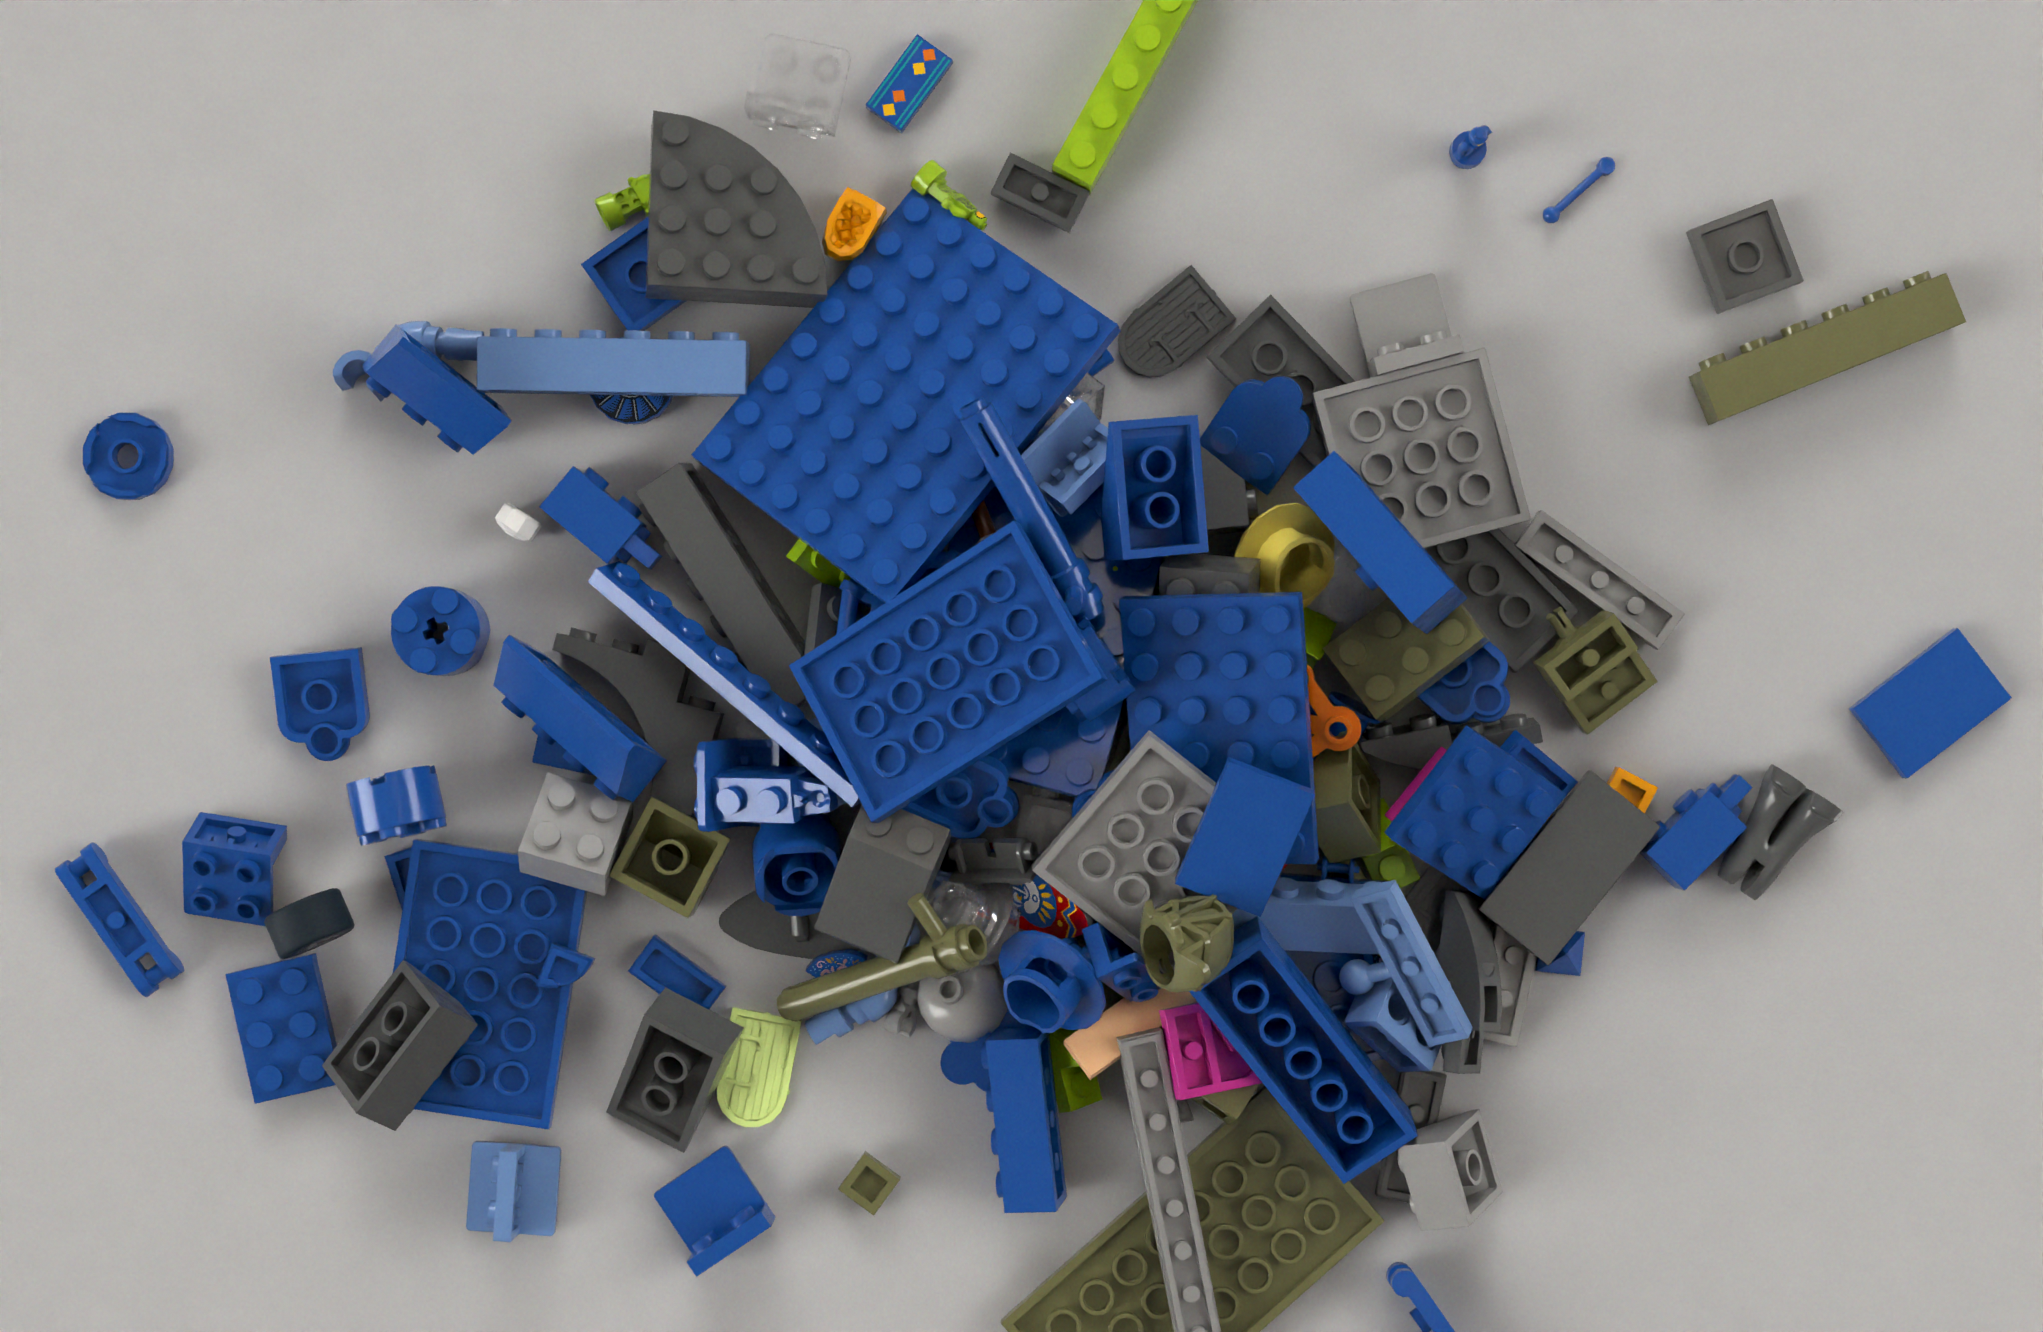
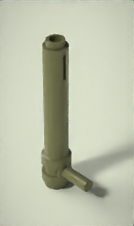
[777,893,988,1021]

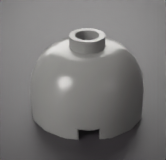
[917,959,1007,1043]

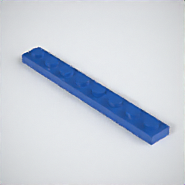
[588,561,861,808]

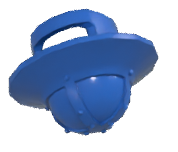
[998,930,1106,1033]

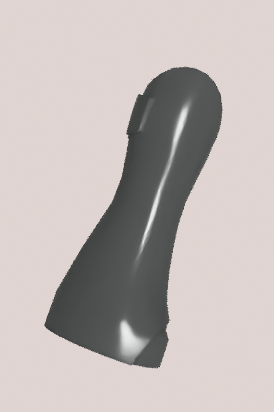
[1718,764,1843,900]

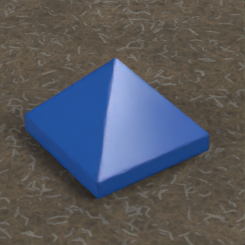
[1535,931,1585,976]

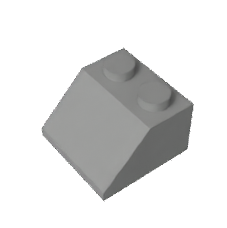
[1397,1109,1503,1231]

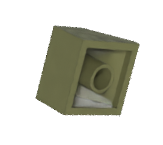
[1313,731,1381,863]
[609,796,731,918]

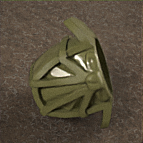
[1140,894,1234,993]

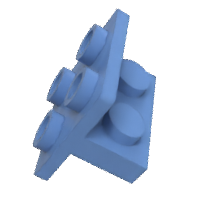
[1021,399,1108,517]
[466,1141,562,1242]

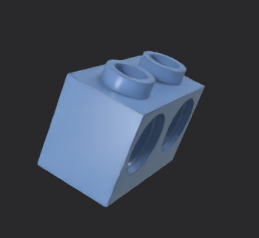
[1344,978,1442,1072]

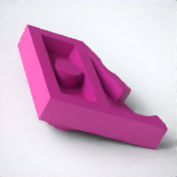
[1159,1002,1262,1100]

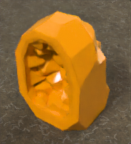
[822,187,887,261]

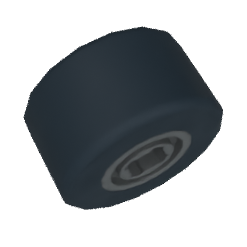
[264,888,355,959]

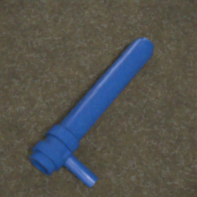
[959,396,1105,621]

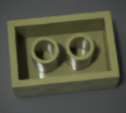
[1322,597,1490,722]

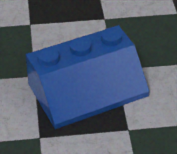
[362,324,512,455]

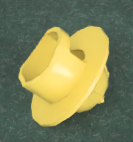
[1234,503,1335,608]

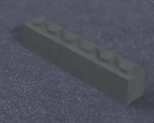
[636,463,808,708]

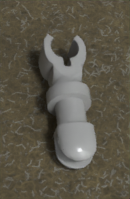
[885,981,920,1037]

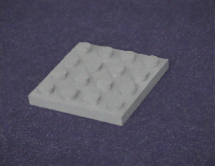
[1311,348,1531,566]
[1032,730,1237,973]

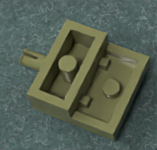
[1533,607,1658,735]

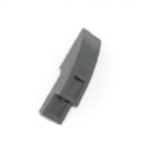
[1358,713,1543,770]
[1435,890,1502,1074]

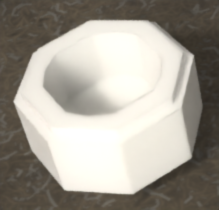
[495,502,542,541]

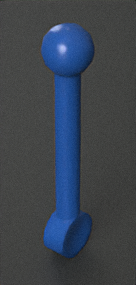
[1543,157,1616,224]

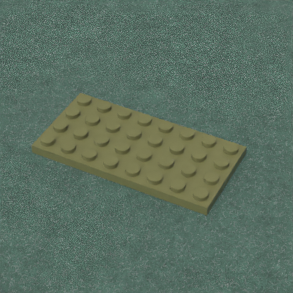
[1001,1086,1384,1332]

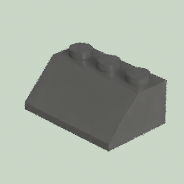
[322,960,478,1131]

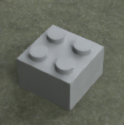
[518,772,633,896]

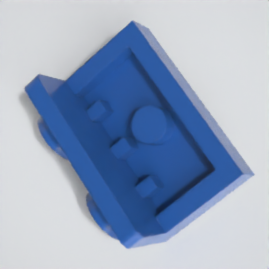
[1082,922,1163,1002]

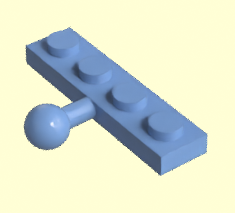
[1339,879,1473,1047]

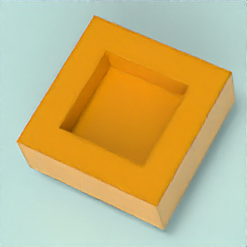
[1607,767,1658,814]

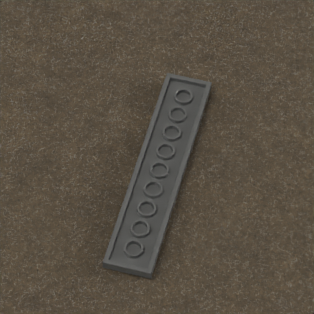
[1206,294,1579,673]

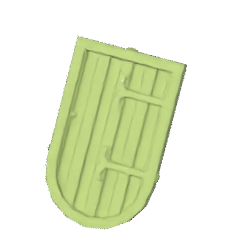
[717,1007,802,1127]

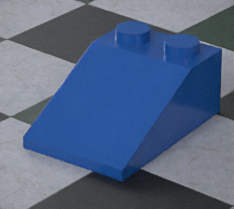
[1101,415,1209,560]

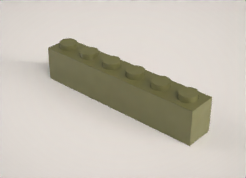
[1689,271,1966,425]

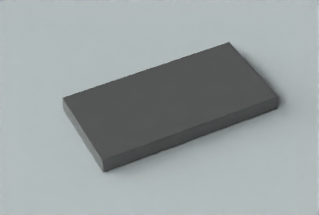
[1477,770,1661,965]

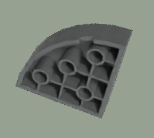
[645,110,827,308]

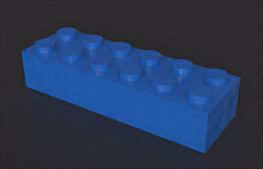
[1189,916,1418,1184]

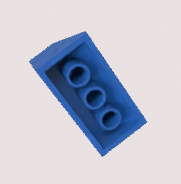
[493,635,667,802]

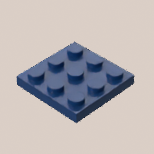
[1384,725,1566,900]

